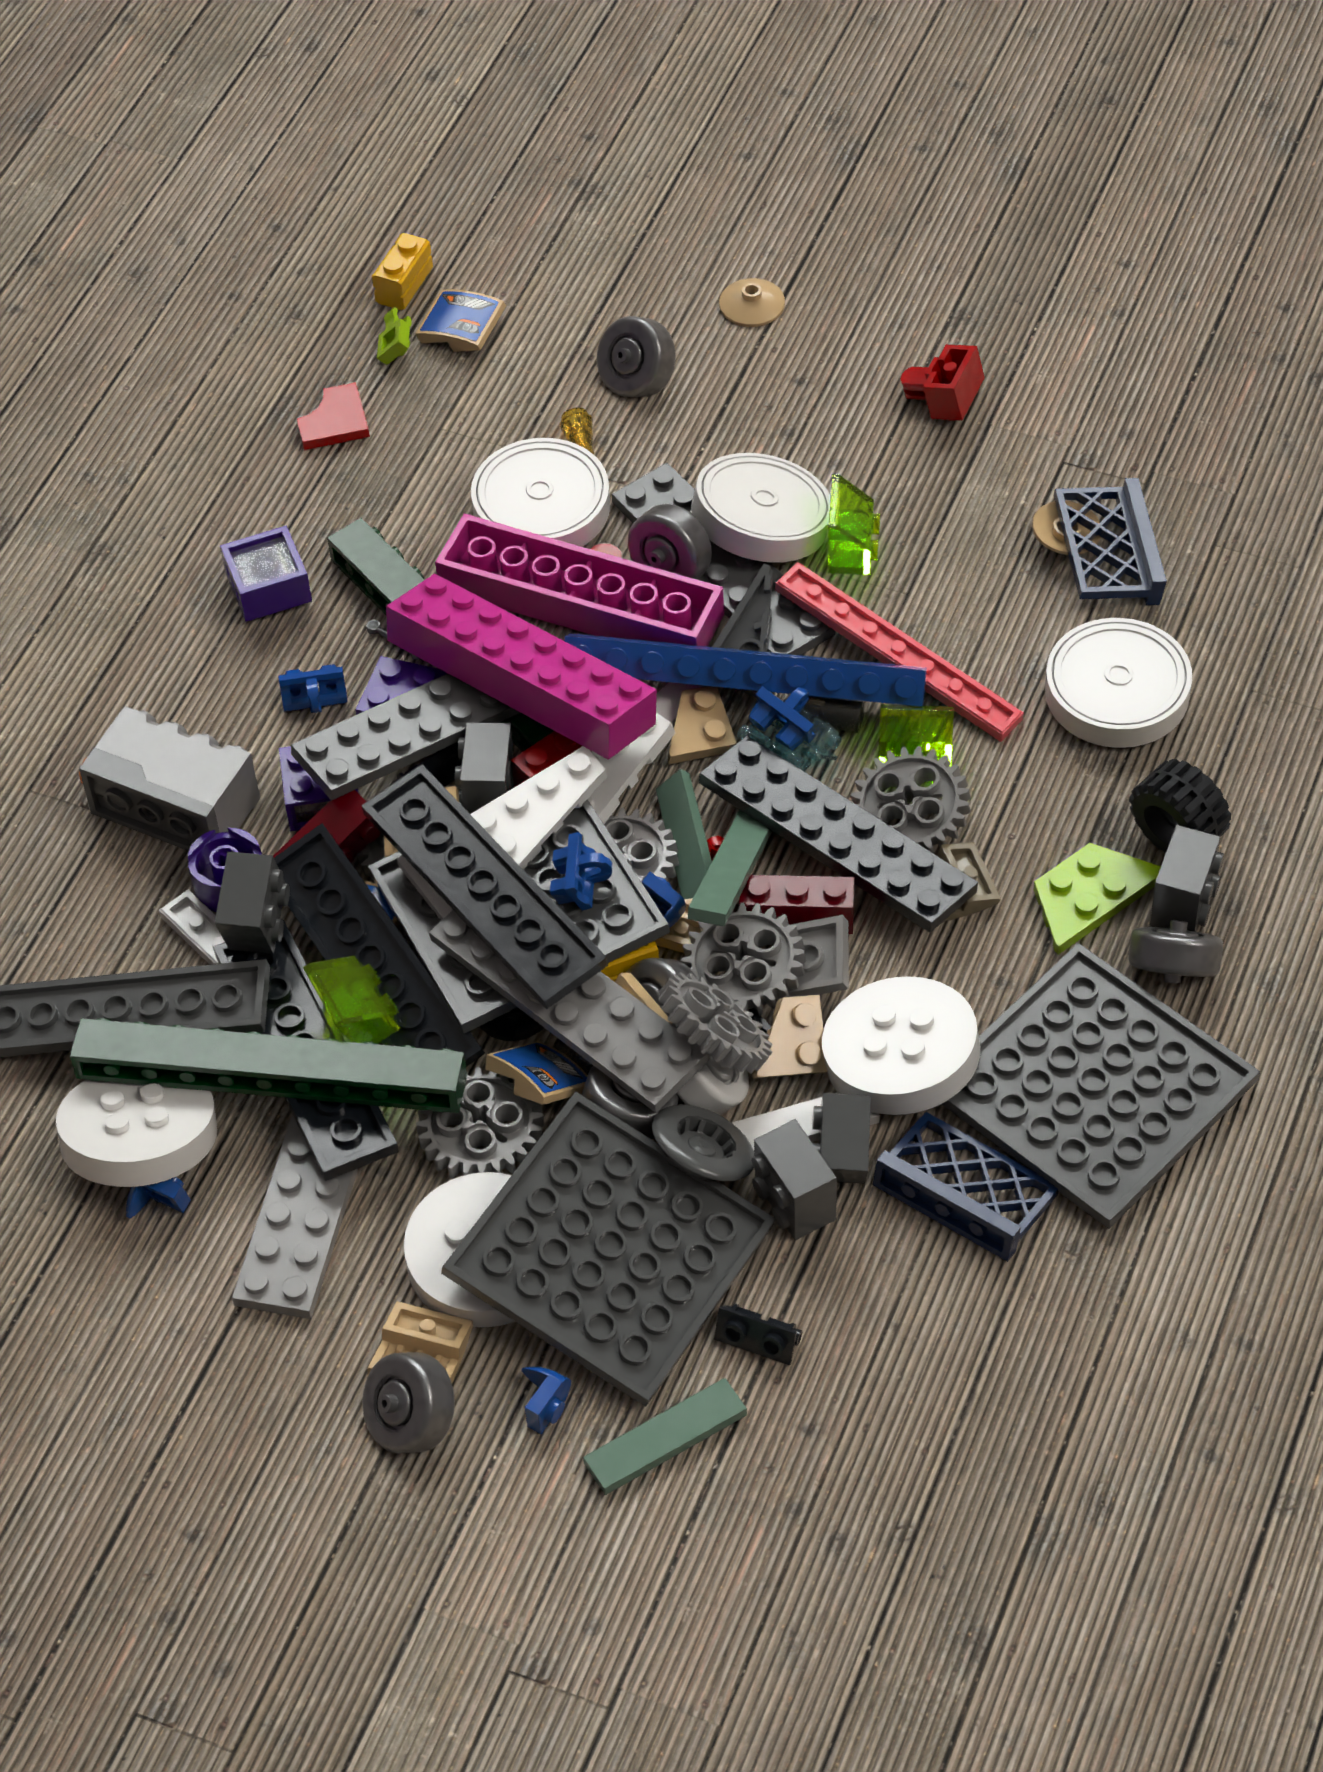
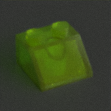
[828,474,880,575]
[878,704,954,783]
[303,956,401,1044]

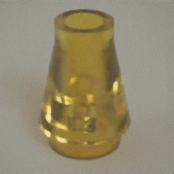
[560,408,594,454]

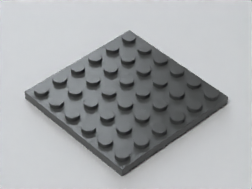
[368,799,670,1034]
[942,943,1260,1229]
[441,1091,776,1407]

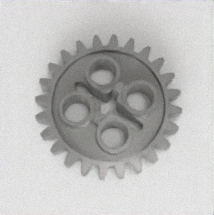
[851,746,971,854]
[604,808,679,881]
[681,903,806,1016]
[658,972,772,1073]
[416,1066,545,1179]

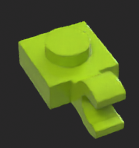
[377,307,412,365]

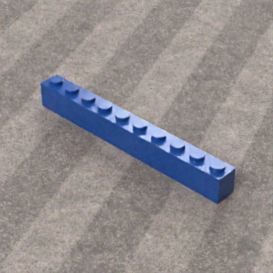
[564,633,927,707]

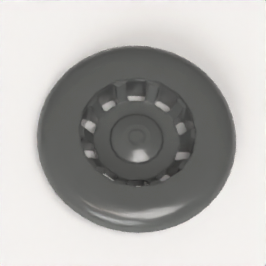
[652,1105,754,1181]

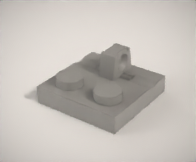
[772,915,849,1001]

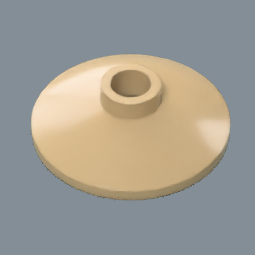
[719,278,785,327]
[1032,501,1101,555]

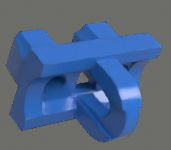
[278,664,348,713]
[749,686,816,752]
[550,832,613,911]

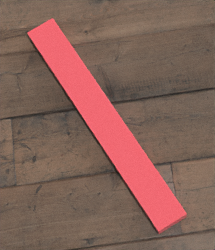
[775,562,1024,742]

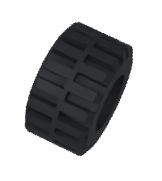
[1129,759,1231,854]

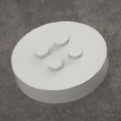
[471,438,610,547]
[691,453,833,562]
[1045,618,1192,748]
[822,976,981,1115]
[56,1080,217,1187]
[404,1172,515,1327]

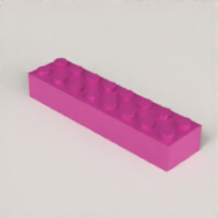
[435,513,724,647]
[386,573,657,760]

